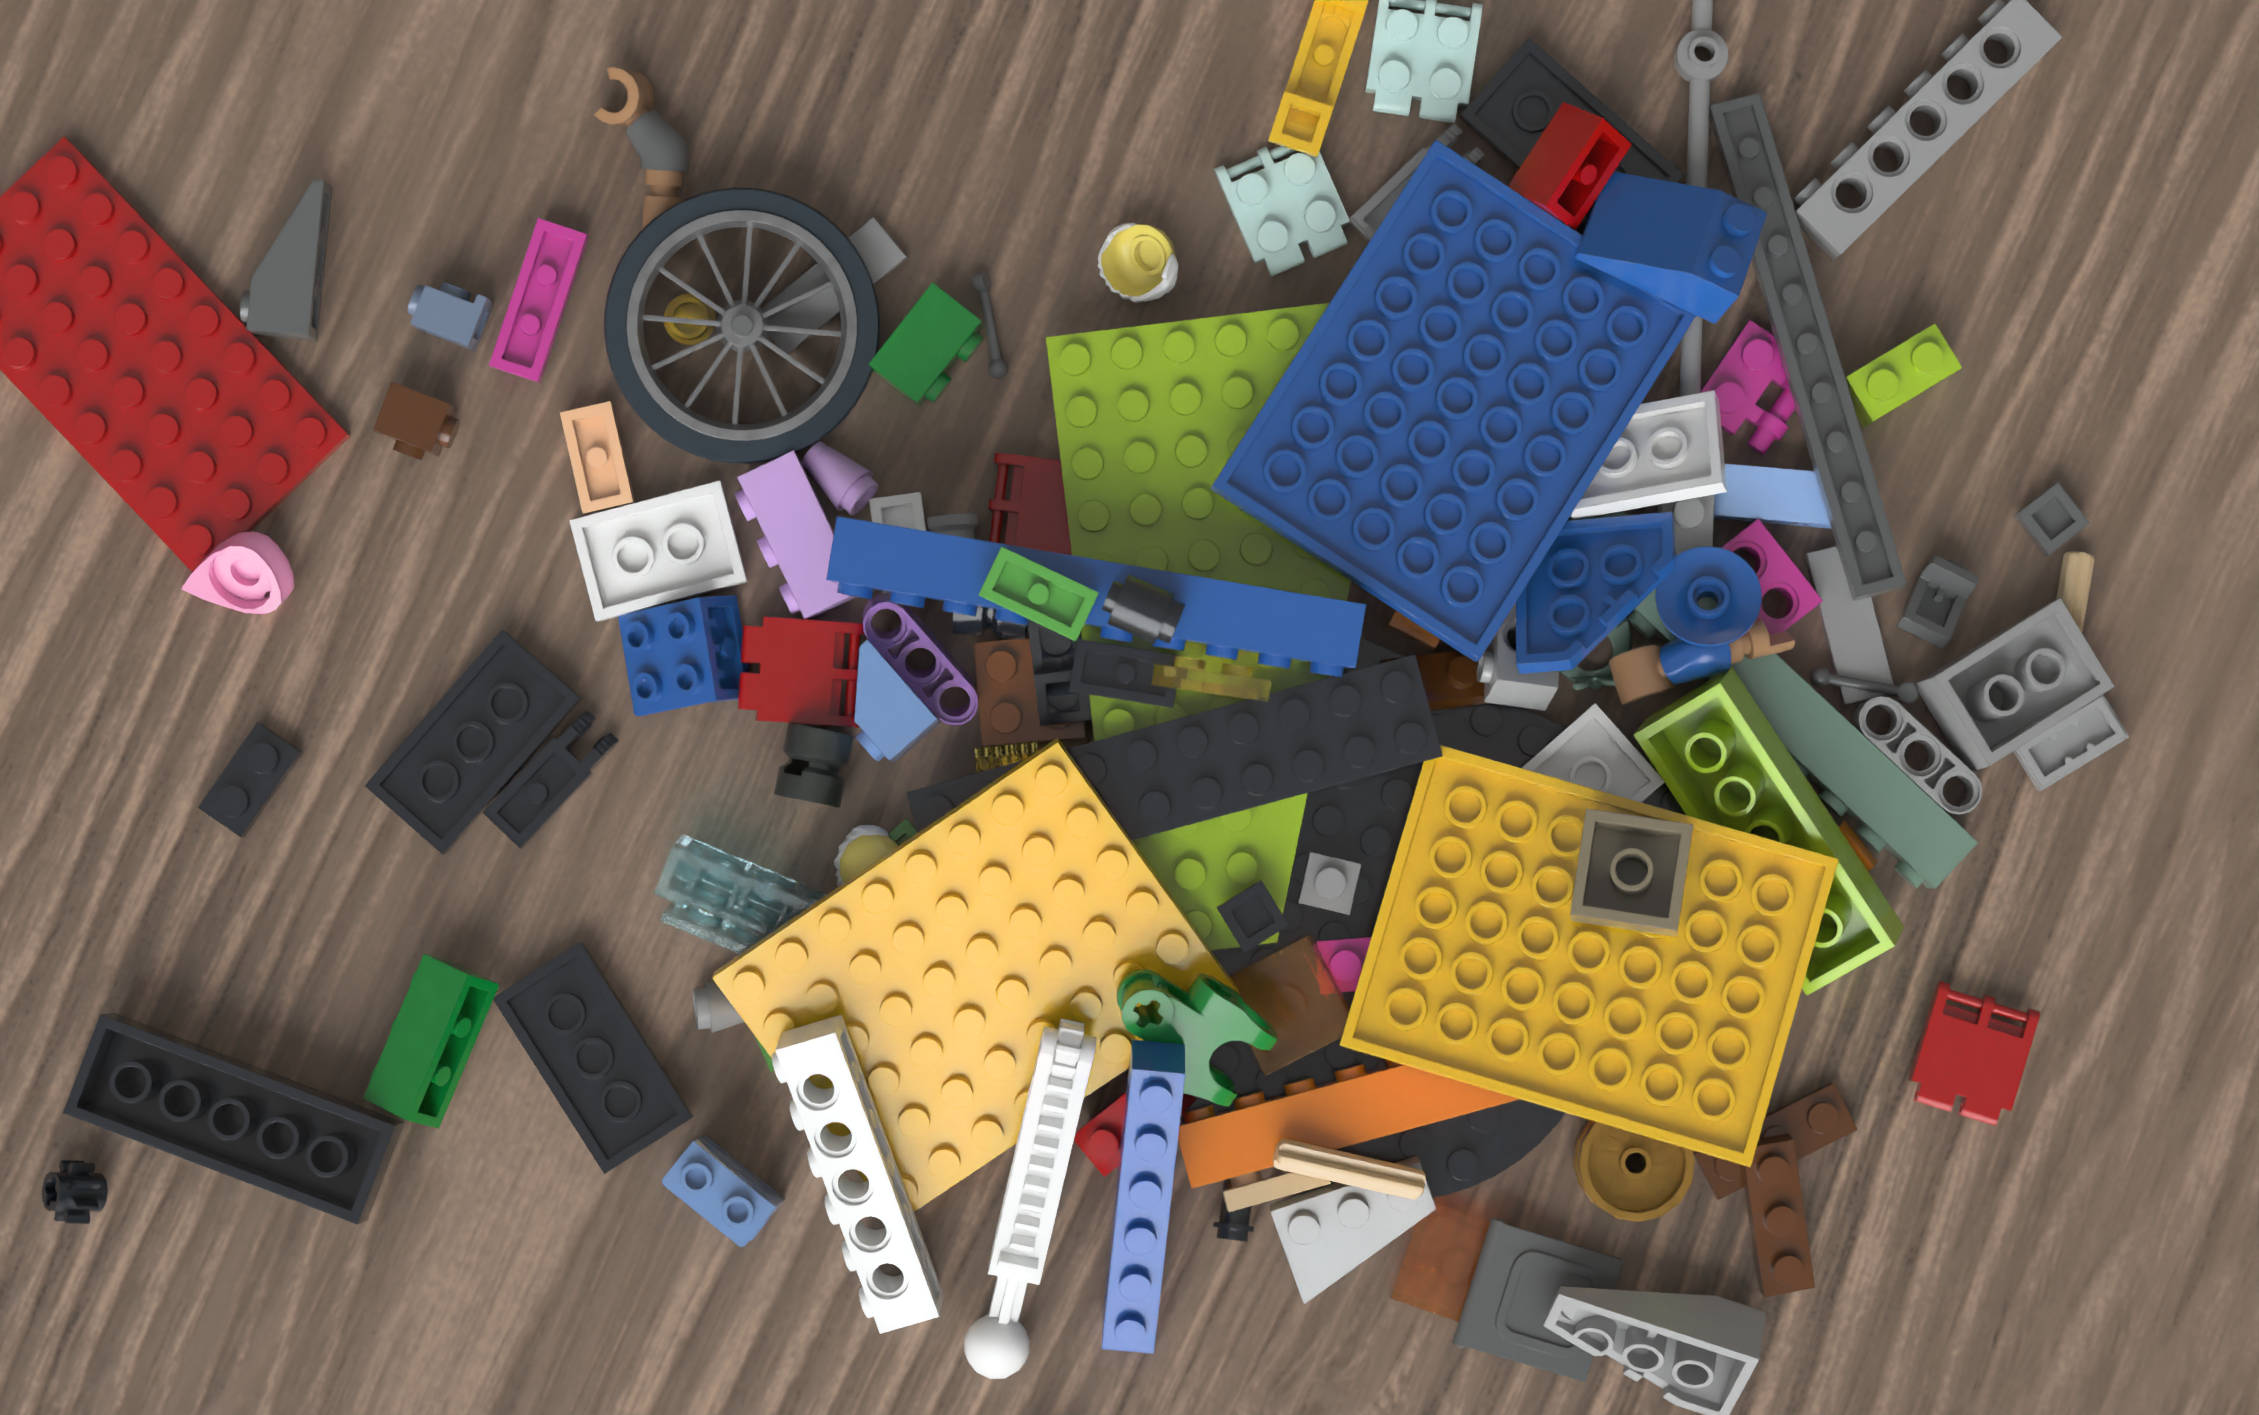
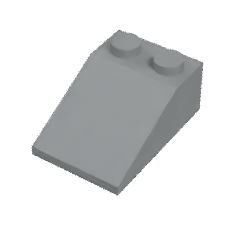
[1914,598,2114,772]

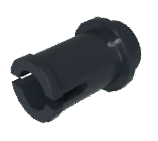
[1213,1178,1254,1242]

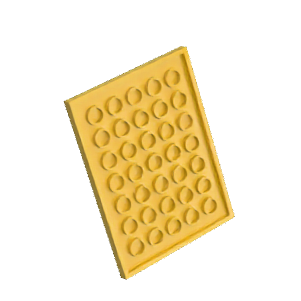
[712,738,1239,1212]
[1340,745,1839,1167]

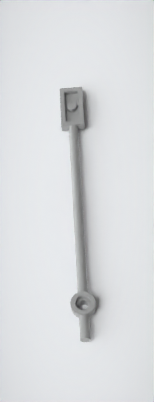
[1655,0,1728,592]

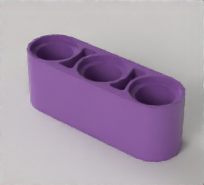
[863,593,978,726]

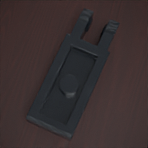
[483,711,619,849]

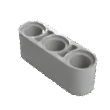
[1851,696,1983,815]

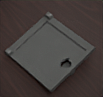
[1452,1218,1624,1382]

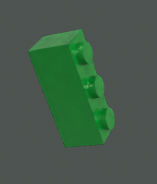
[363,953,500,1129]

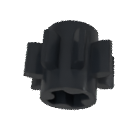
[42,1160,108,1224]

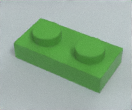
[979,546,1099,642]

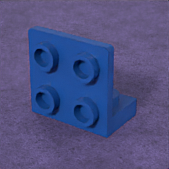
[619,595,749,716]

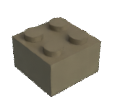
[1570,809,1693,937]

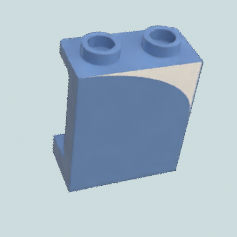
[662,1134,785,1247]

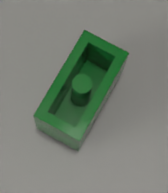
[868,282,984,408]

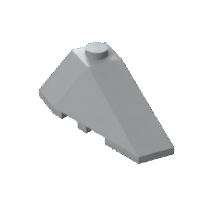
[1543,1286,1766,1415]

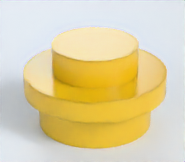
[664,293,716,345]

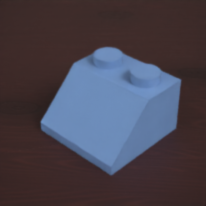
[855,640,941,763]

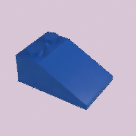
[1574,172,1767,324]

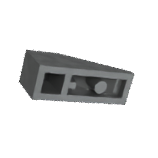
[240,179,333,341]

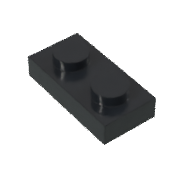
[1069,639,1182,708]
[198,722,303,837]

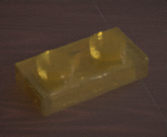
[1151,656,1272,702]

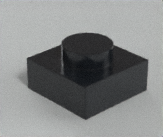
[1216,880,1289,953]

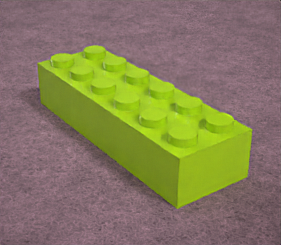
[1634,667,1904,995]

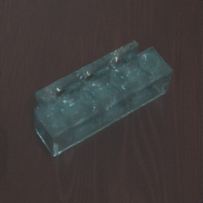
[654,835,827,954]

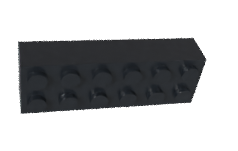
[63,1013,405,1225]

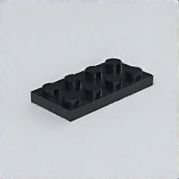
[1459,38,1684,229]
[365,630,583,855]
[493,942,694,1174]

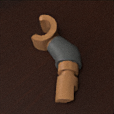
[594,67,690,229]

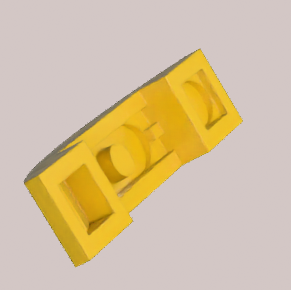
[1268,0,1369,157]

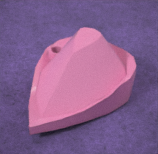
[182,532,295,614]

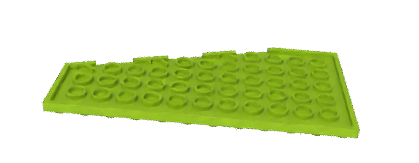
[1046,303,1351,950]

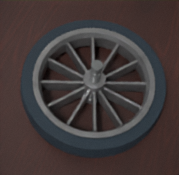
[604,187,880,464]

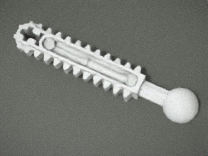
[964,1019,1097,1379]

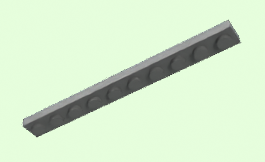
[1709,93,1907,601]

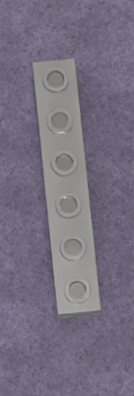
[1793,0,2062,261]

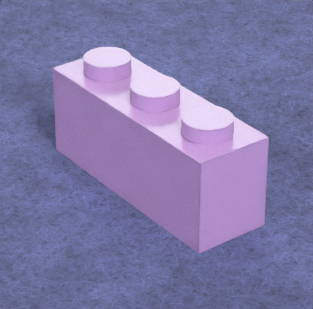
[734,450,857,620]

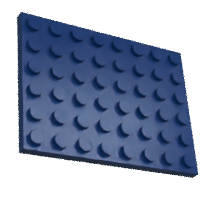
[1210,140,1696,662]

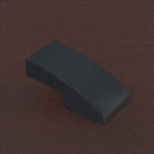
[1028,620,1092,726]

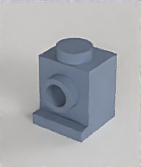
[408,282,494,352]

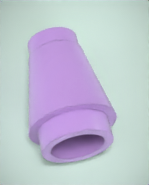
[801,441,879,515]

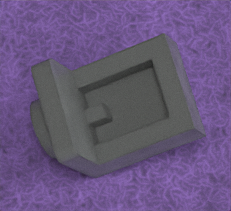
[1896,556,1979,649]

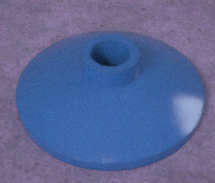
[1655,546,1762,647]

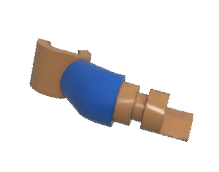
[1609,618,1795,705]

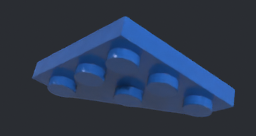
[1516,512,1676,674]

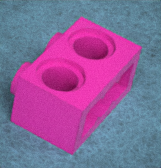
[1720,519,1823,635]

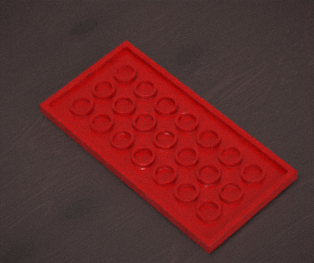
[0,136,351,572]

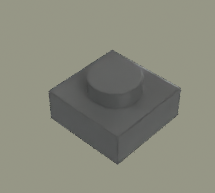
[2013,482,2090,556]

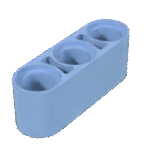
[1713,464,1831,529]

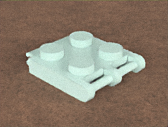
[1365,0,1483,123]
[1214,146,1350,277]

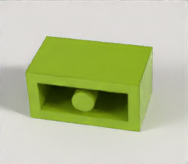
[1845,324,1962,427]

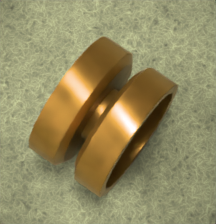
[1572,1120,1695,1222]

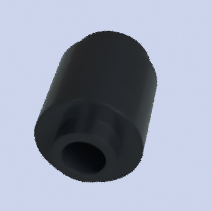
[1102,574,1186,644]

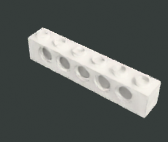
[772,1015,944,1334]

